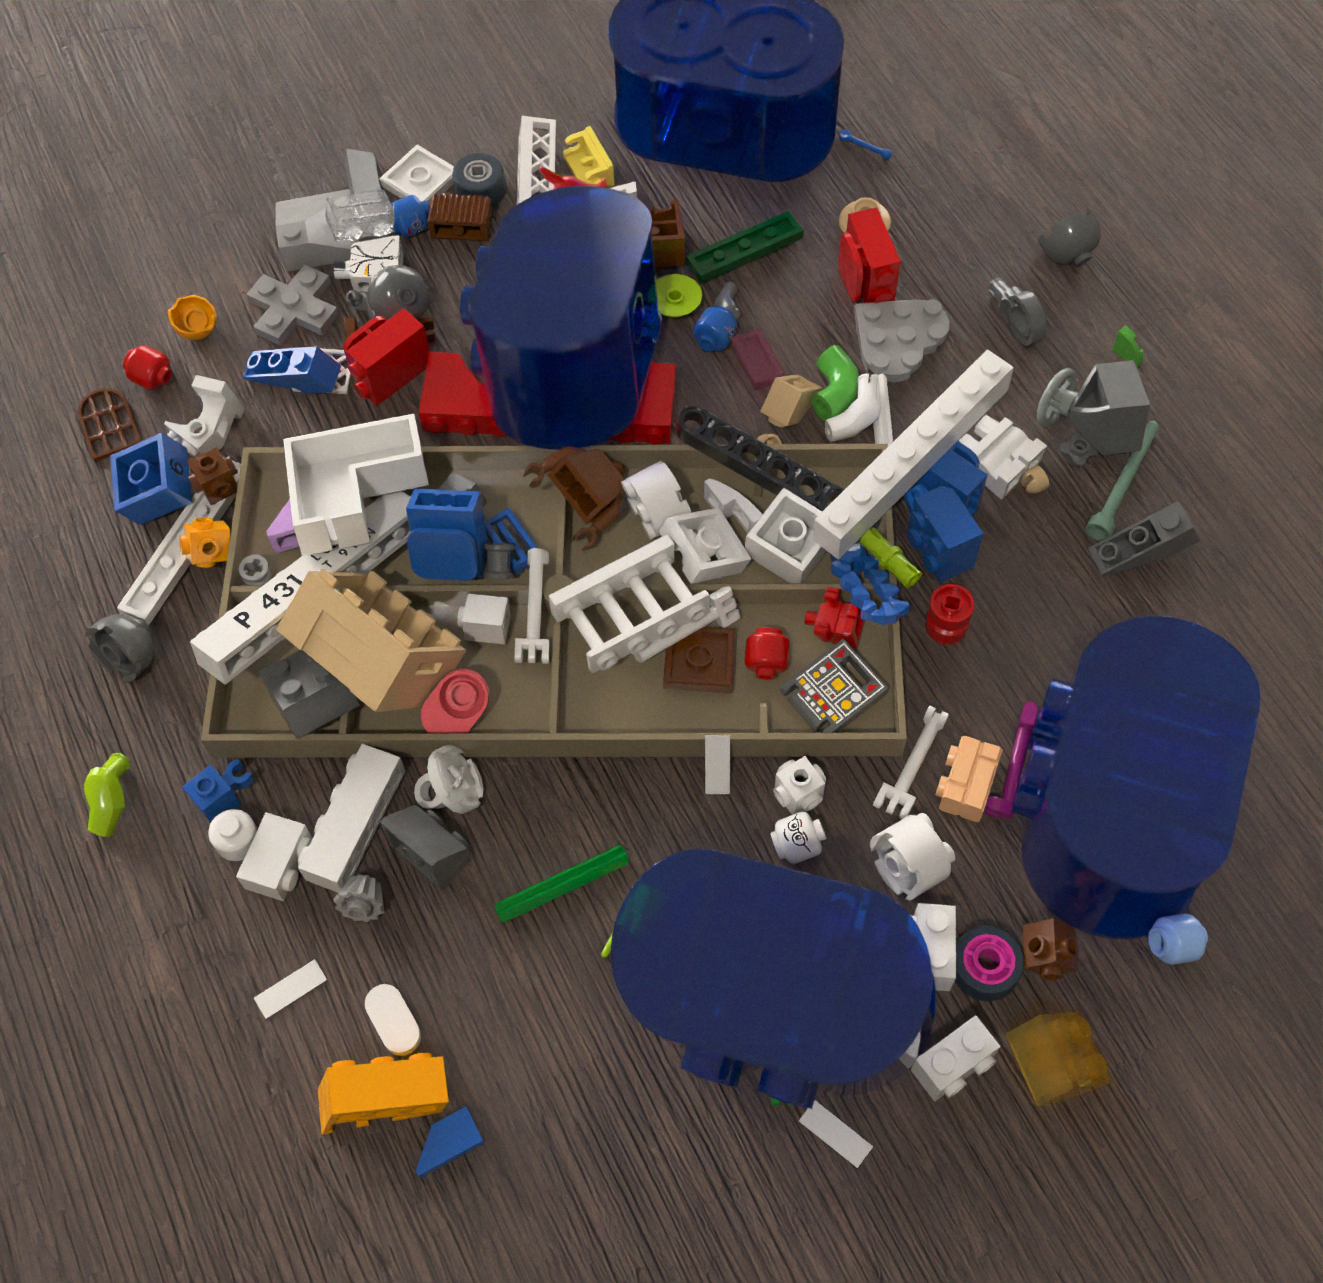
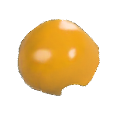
[168,295,217,341]

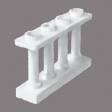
[548,535,710,673]

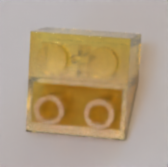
[1005,1012,1113,1107]

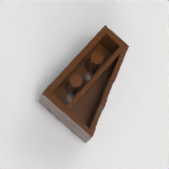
[592,199,685,272]

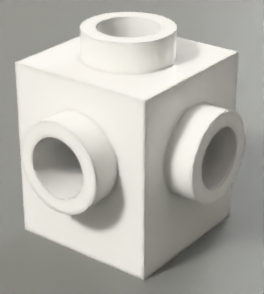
[773,756,826,815]

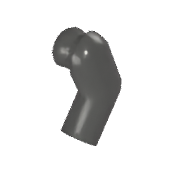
[714,282,741,320]

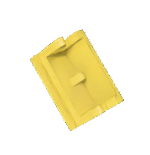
[563,126,615,187]

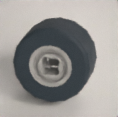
[452,153,506,207]

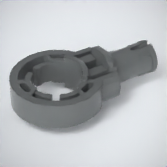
[988,278,1047,346]

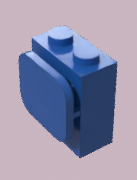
[911,441,988,516]
[406,488,487,581]

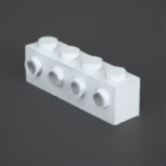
[298,744,405,892]

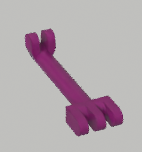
[984,701,1038,819]

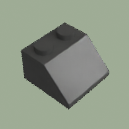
[380,805,471,891]

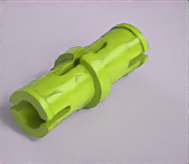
[859,528,922,589]

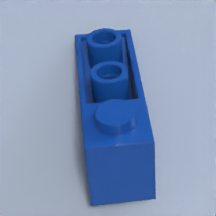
[243,346,341,394]

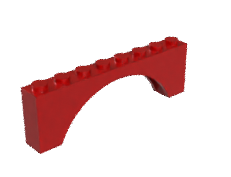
[418,352,676,445]

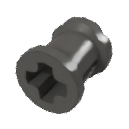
[483,543,514,579]

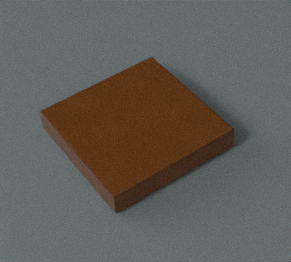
[663,627,735,693]

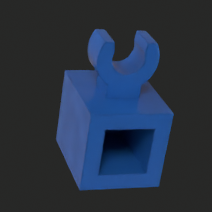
[182,759,254,823]

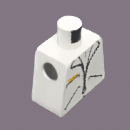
[334,235,404,292]

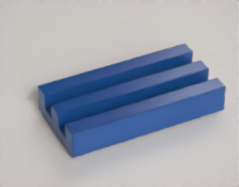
[484,508,538,576]

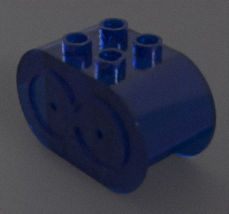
[608,0,844,182]
[460,186,662,450]
[1011,616,1261,940]
[611,849,936,1109]

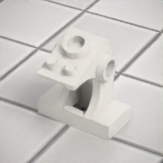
[164,375,245,458]

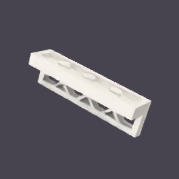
[516,116,556,223]

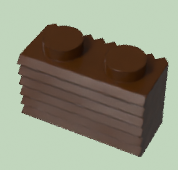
[427,193,493,241]

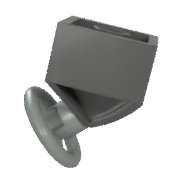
[1037,360,1150,455]

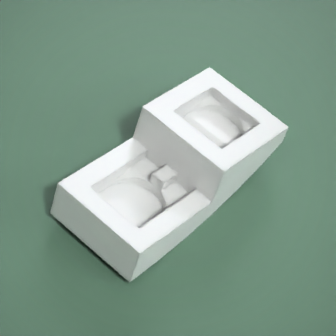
[703,478,763,534]

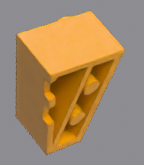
[318,1053,449,1135]

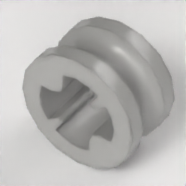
[238,555,272,586]

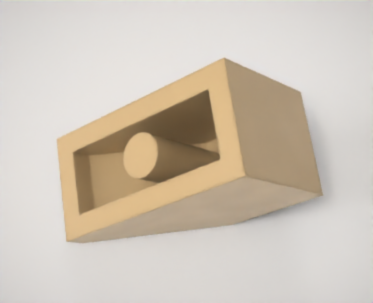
[760,374,824,428]

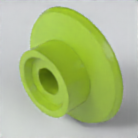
[648,274,702,319]

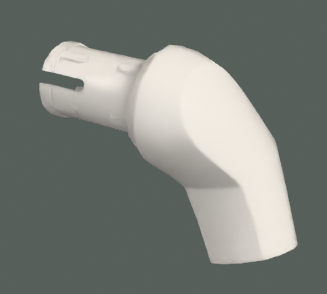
[825,374,882,442]

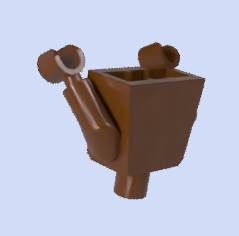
[523,446,625,551]

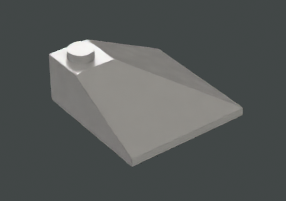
[276,189,359,272]

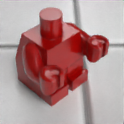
[804,587,865,649]

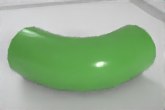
[812,345,859,421]

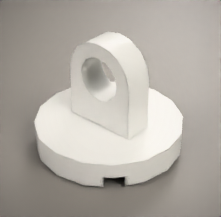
[414,744,484,814]

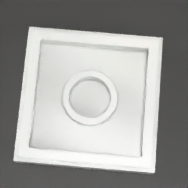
[379,145,454,206]

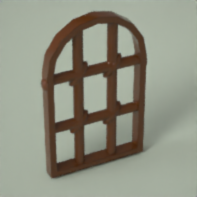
[78,388,142,462]

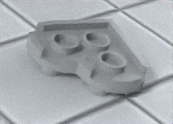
[854,299,949,382]

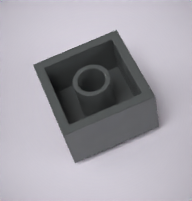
[259,650,360,739]

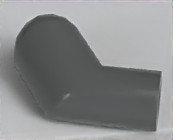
[345,290,376,319]

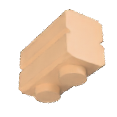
[935,736,1003,822]

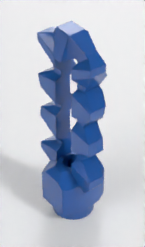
[830,540,909,625]

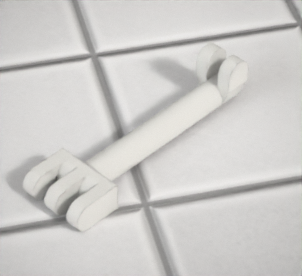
[514,548,551,664]
[633,586,741,663]
[873,706,949,819]

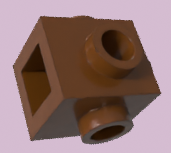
[187,447,238,505]
[1022,918,1079,980]

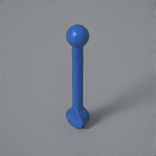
[839,130,892,160]

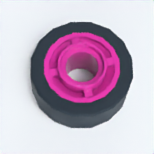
[954,925,1024,1002]

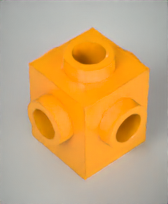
[179,518,230,568]

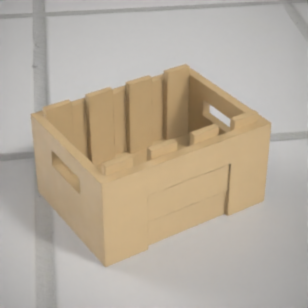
[276,569,466,712]

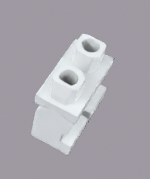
[959,415,1047,500]

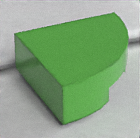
[1112,325,1144,368]

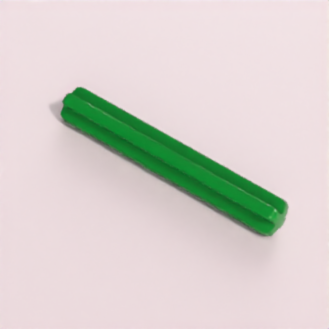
[494,845,629,922]

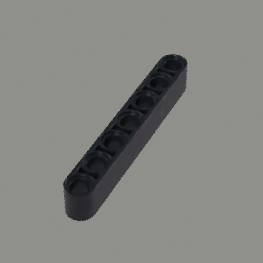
[676,406,881,541]

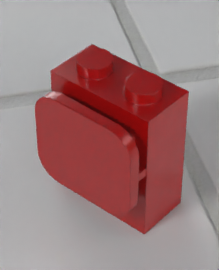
[838,207,901,304]
[343,308,430,406]

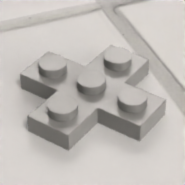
[246,264,339,346]

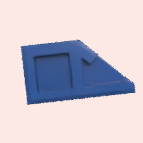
[416,1106,484,1178]

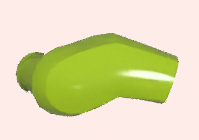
[84,753,130,837]

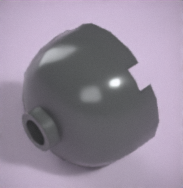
[1038,209,1101,266]
[367,265,430,320]
[85,614,155,682]

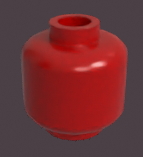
[123,345,172,391]
[744,627,790,680]

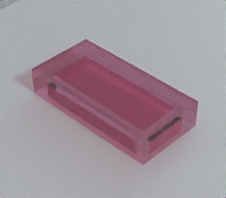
[732,328,784,391]

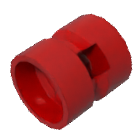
[925,584,974,645]

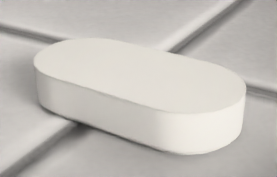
[365,984,421,1056]

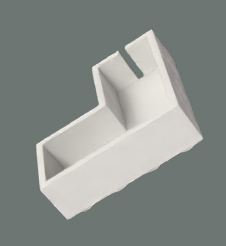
[283,414,429,556]

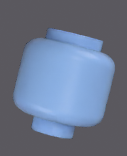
[1148,914,1208,965]

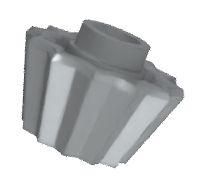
[333,874,384,922]

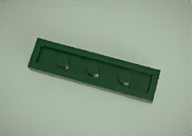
[686,211,804,284]

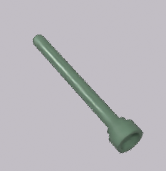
[1085,421,1159,541]

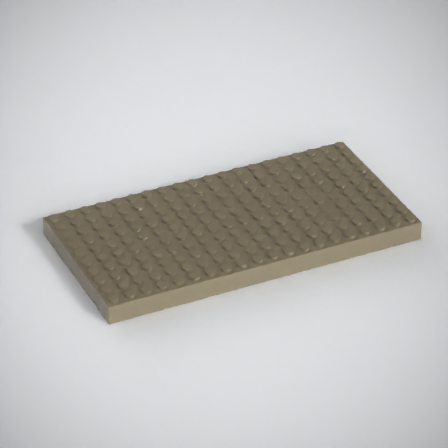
[201,444,907,758]

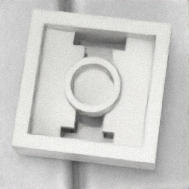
[659,508,751,584]

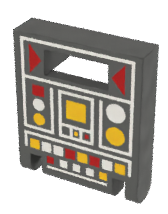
[780,639,889,733]

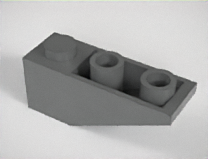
[1088,501,1200,577]

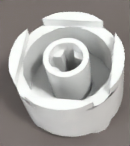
[621,461,691,540]
[870,813,955,900]

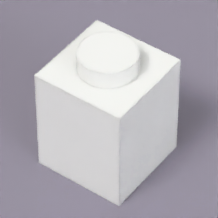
[458,594,511,644]

